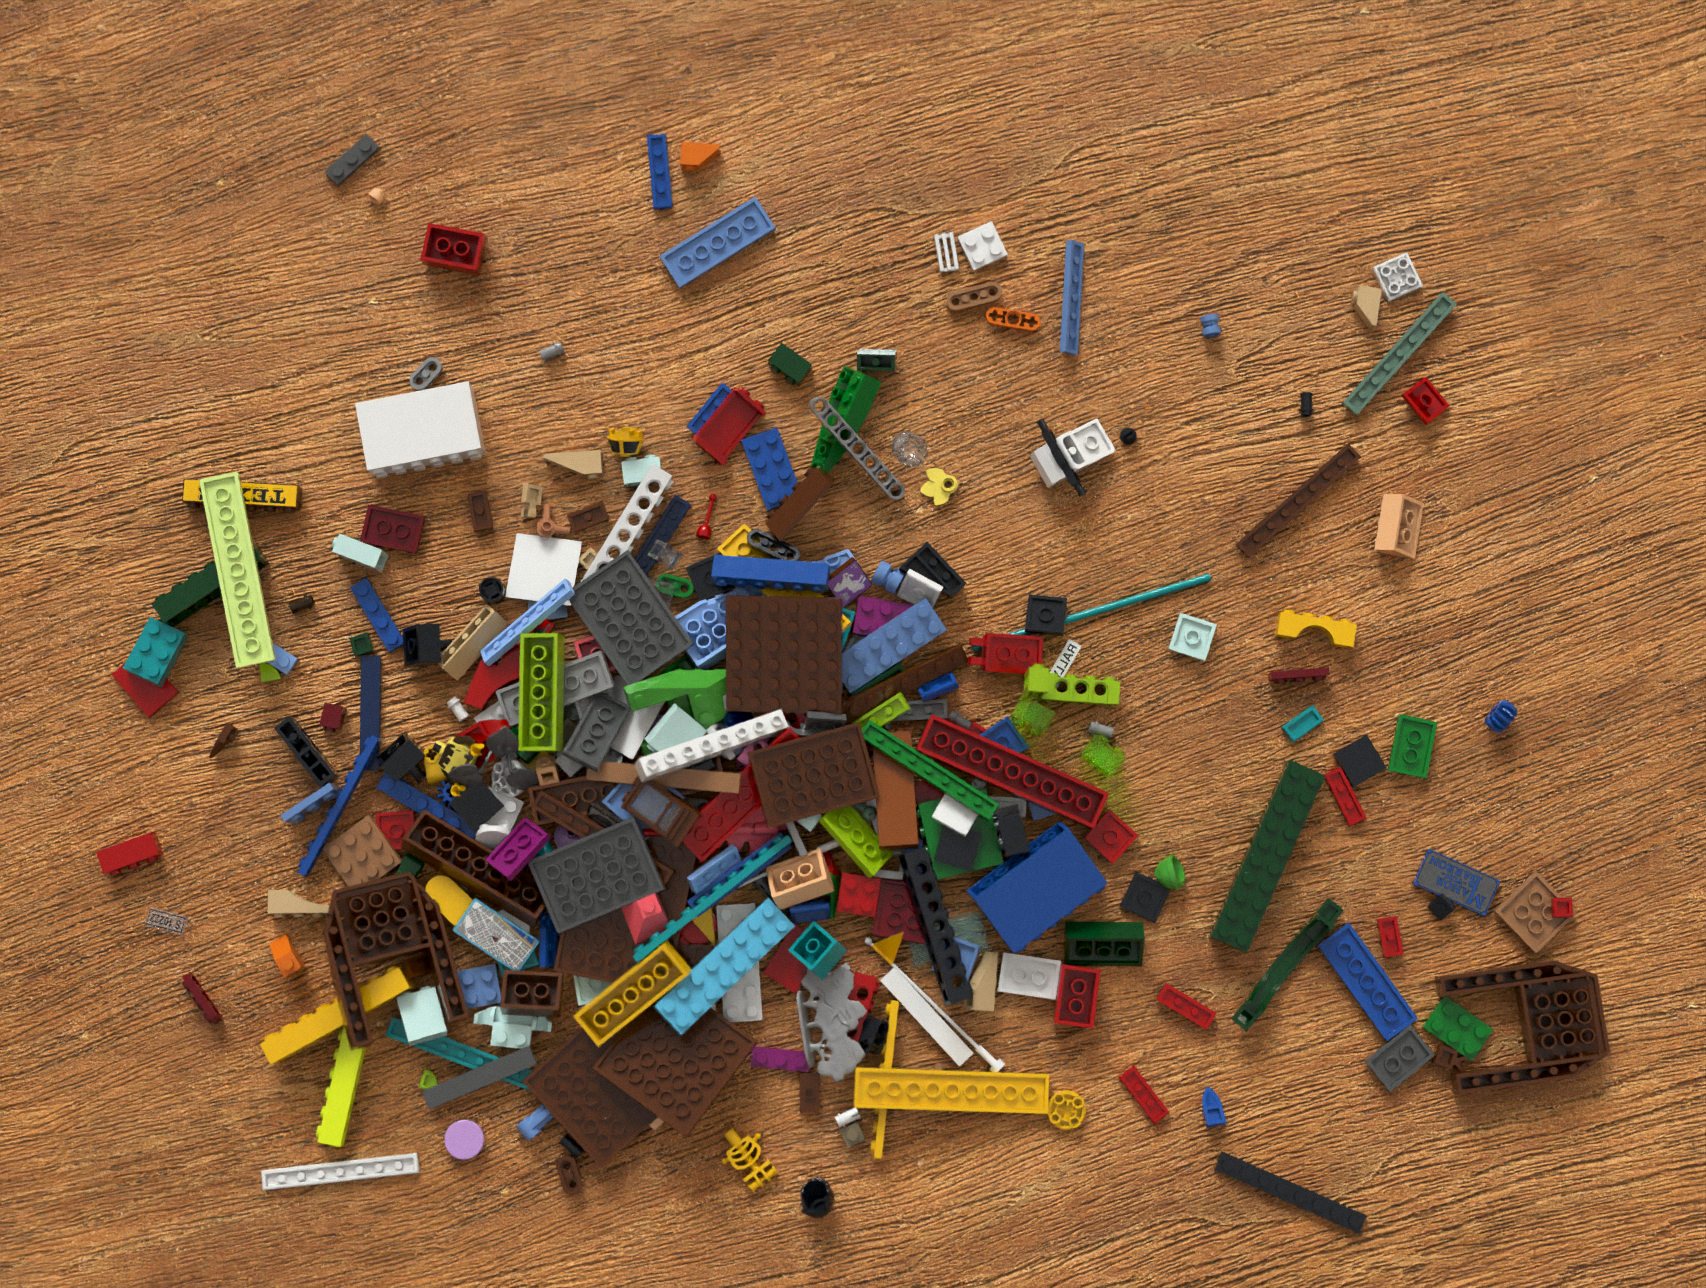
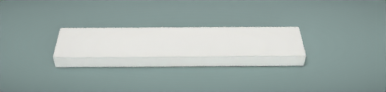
[880,967,974,1067]

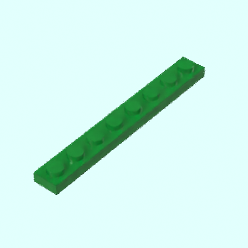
[862,720,999,821]

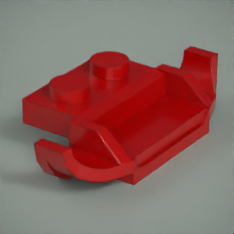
[449,719,511,769]

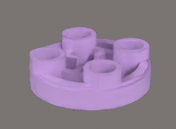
[445,1120,484,1160]

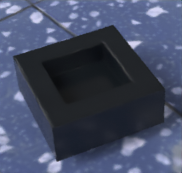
[1427,893,1456,921]

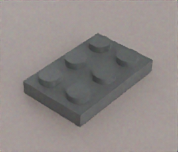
[1364,1025,1435,1092]

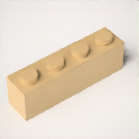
[438,604,509,681]

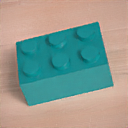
[123,617,189,688]

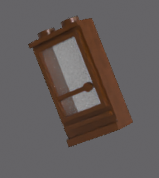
[621,775,703,848]

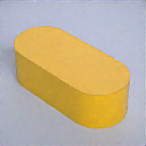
[425,875,474,926]

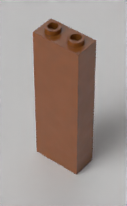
[873,728,918,850]

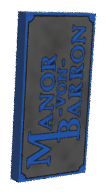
[1413,849,1500,916]

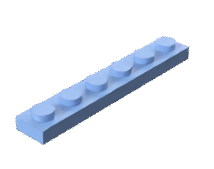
[480,579,575,666]

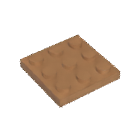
[322,815,402,887]
[1494,871,1577,954]

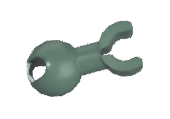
[851,803,877,821]

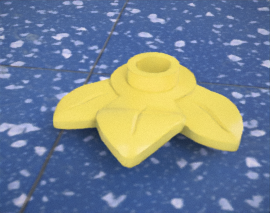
[920,468,958,505]

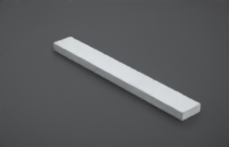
[261,1153,420,1190]

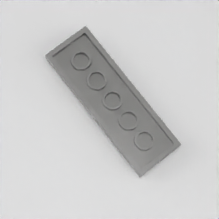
[495,650,615,727]

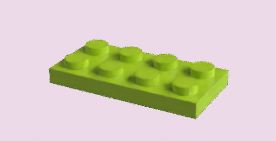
[818,806,893,878]

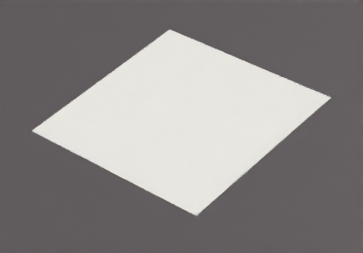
[505,533,582,606]
[610,675,664,759]

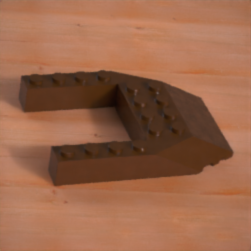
[323,872,469,1051]
[1435,960,1610,1094]

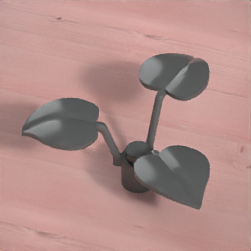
[448,725,540,790]

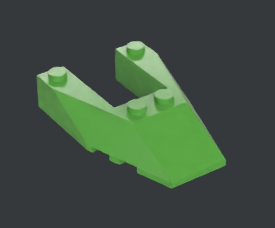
[623,669,736,757]

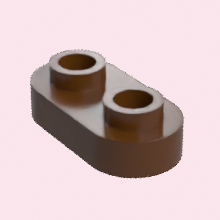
[557,1155,583,1195]

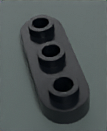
[747,529,800,561]

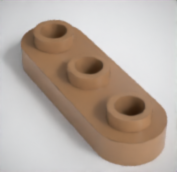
[946,282,1002,312]

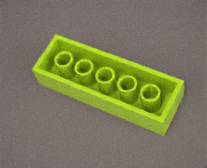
[518,633,565,752]

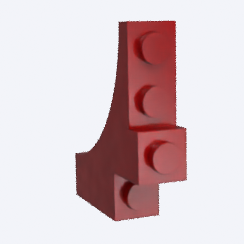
[464,644,520,711]

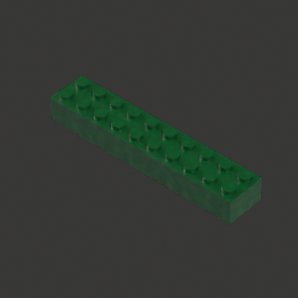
[1208,760,1325,953]

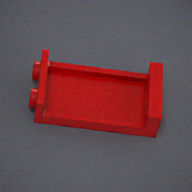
[691,387,767,466]

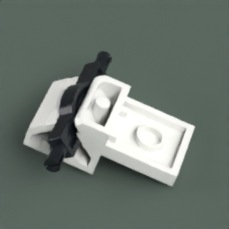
[1029,418,1116,497]

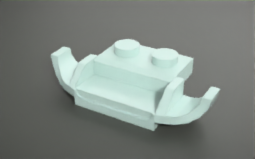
[473,1006,552,1049]

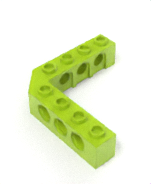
[1023,664,1120,706]

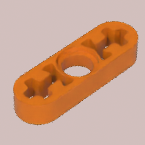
[986,307,1041,332]

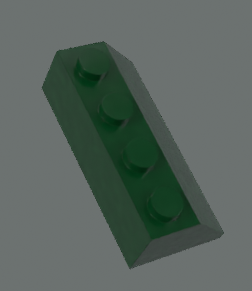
[1064,921,1145,966]

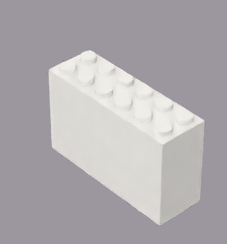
[355,381,486,478]

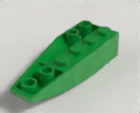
[810,366,882,473]

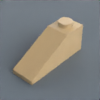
[543,450,604,480]

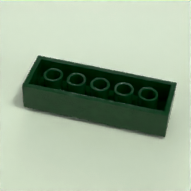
[152,542,270,627]

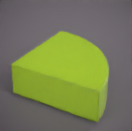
[259,663,282,683]
[418,1069,438,1090]

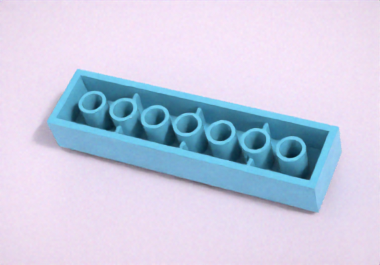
[652,898,795,1035]

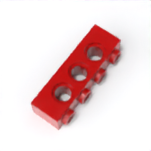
[847,971,880,1042]

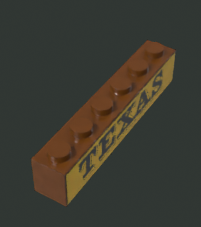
[182,479,302,513]

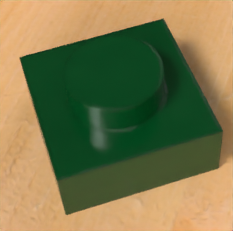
[349,632,374,657]

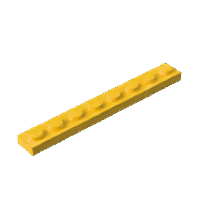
[870,1000,899,1159]

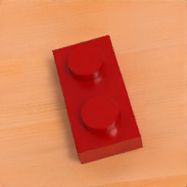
[1376,916,1404,958]

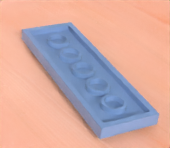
[660,197,776,289]
[842,597,947,693]

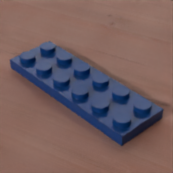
[1317,923,1418,1041]

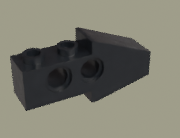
[274,716,339,788]

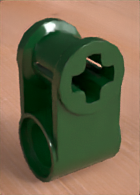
[395,853,425,878]

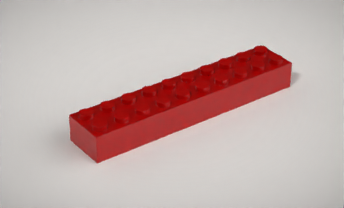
[915,714,1109,830]

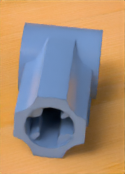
[516,1104,554,1142]

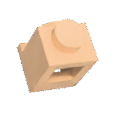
[536,755,560,786]

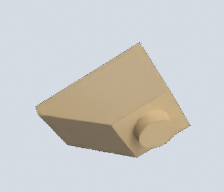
[1351,285,1382,330]

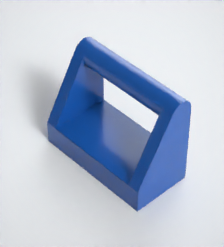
[790,899,830,924]

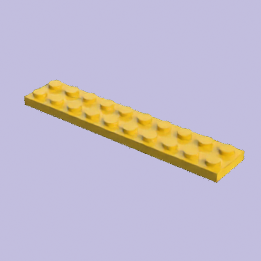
[853,1067,1049,1114]

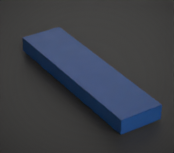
[647,134,673,210]

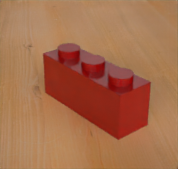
[96,832,163,876]

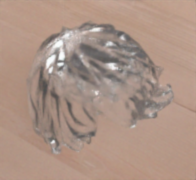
[891,431,928,467]

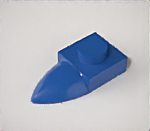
[1202,1087,1226,1128]

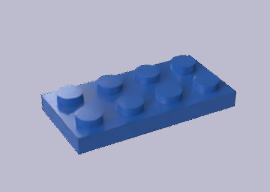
[741,427,797,512]

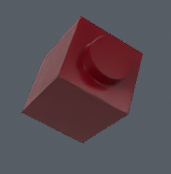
[319,703,347,733]

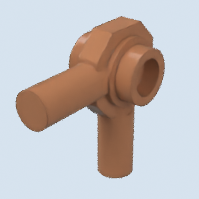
[536,505,570,538]

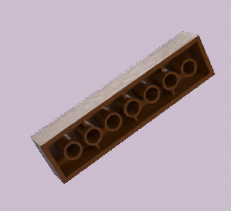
[401,809,547,928]

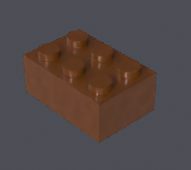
[500,970,564,1018]

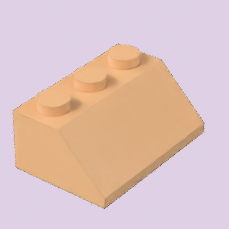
[1375,494,1424,559]
[766,848,834,910]

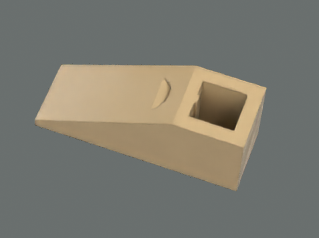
[964,951,998,1011]

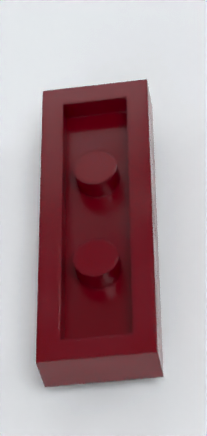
[1268,667,1329,684]

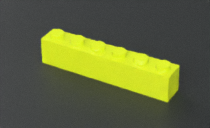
[316,1027,366,1147]

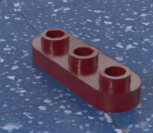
[182,972,223,1024]

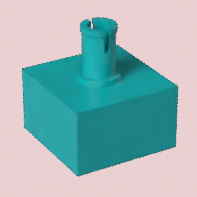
[788,921,848,980]

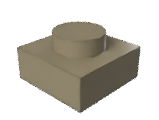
[840,1121,866,1148]

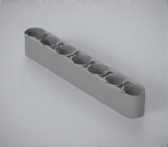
[809,397,905,500]

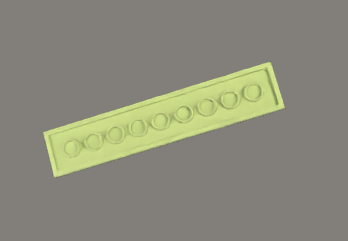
[199,472,276,669]

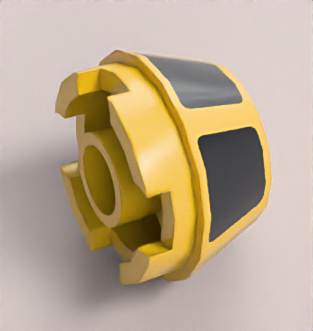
[607,427,645,457]

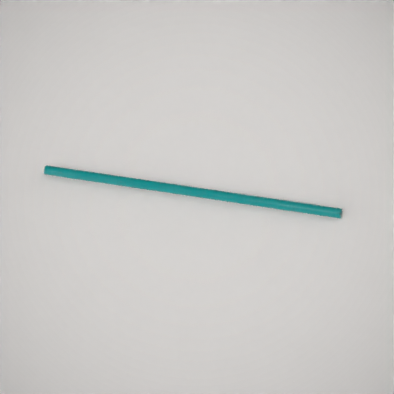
[972,573,1211,652]

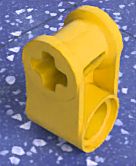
[423,746,447,784]

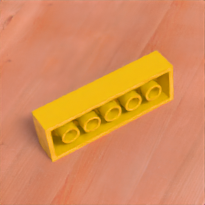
[573,940,692,1047]

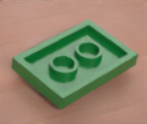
[1387,714,1437,779]
[1422,996,1493,1061]

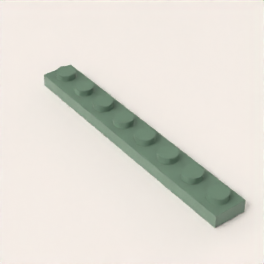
[1342,292,1457,416]

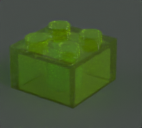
[1009,695,1056,737]
[1078,734,1126,778]

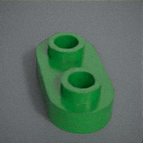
[656,574,694,599]

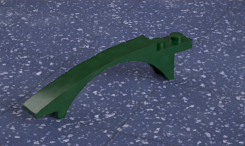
[1231,898,1344,1032]

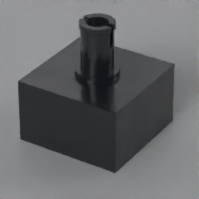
[402,624,452,667]
[377,731,426,782]

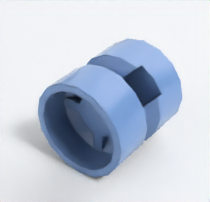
[871,560,906,595]

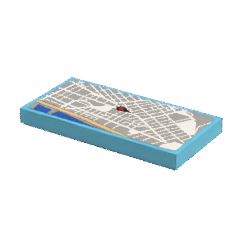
[453,898,540,971]

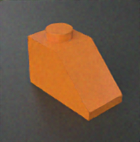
[680,142,720,172]
[269,934,306,978]

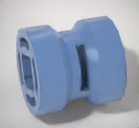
[1200,314,1221,337]

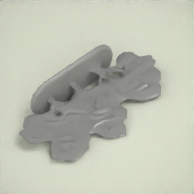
[797,967,867,1083]

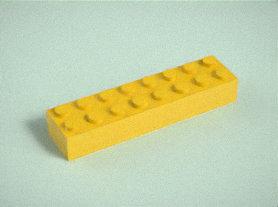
[260,965,416,1065]

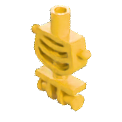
[721,1128,779,1192]

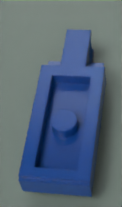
[539,913,559,967]

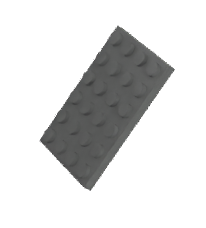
[569,550,694,685]
[528,817,665,933]

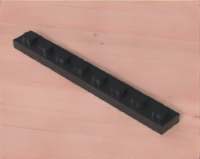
[1214,1151,1367,1234]

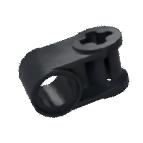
[858,1015,889,1055]

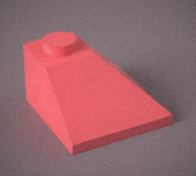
[621,893,669,944]

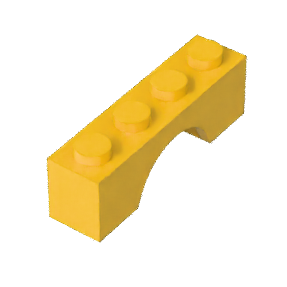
[1275,609,1357,649]

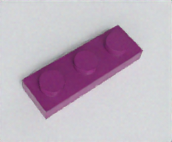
[750,1046,809,1072]

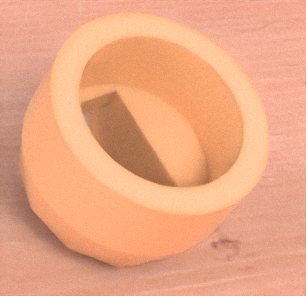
[368,188,385,205]

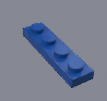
[350,578,403,653]

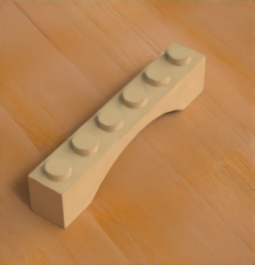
[268,890,330,917]

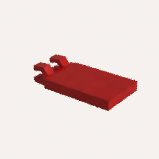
[968,633,1043,674]

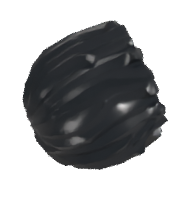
[800,1177,835,1218]

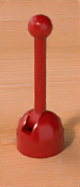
[696,494,717,540]

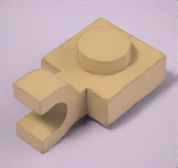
[521,483,543,518]

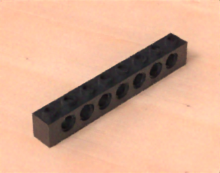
[898,848,972,1006]

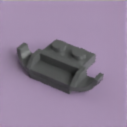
[787,711,846,738]

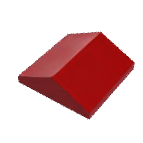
[1401,377,1450,425]

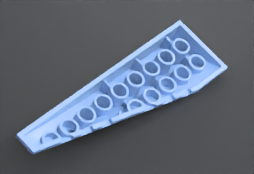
[675,549,859,670]

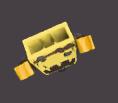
[432,735,484,797]

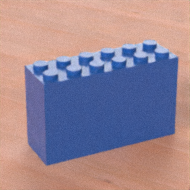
[966,821,1108,953]

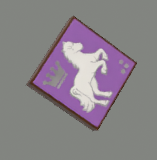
[828,557,873,608]

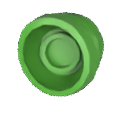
[1154,854,1185,890]

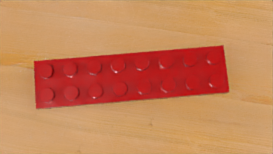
[682,727,799,862]

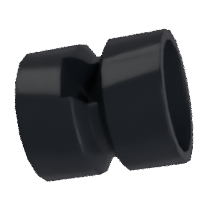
[479,577,506,605]

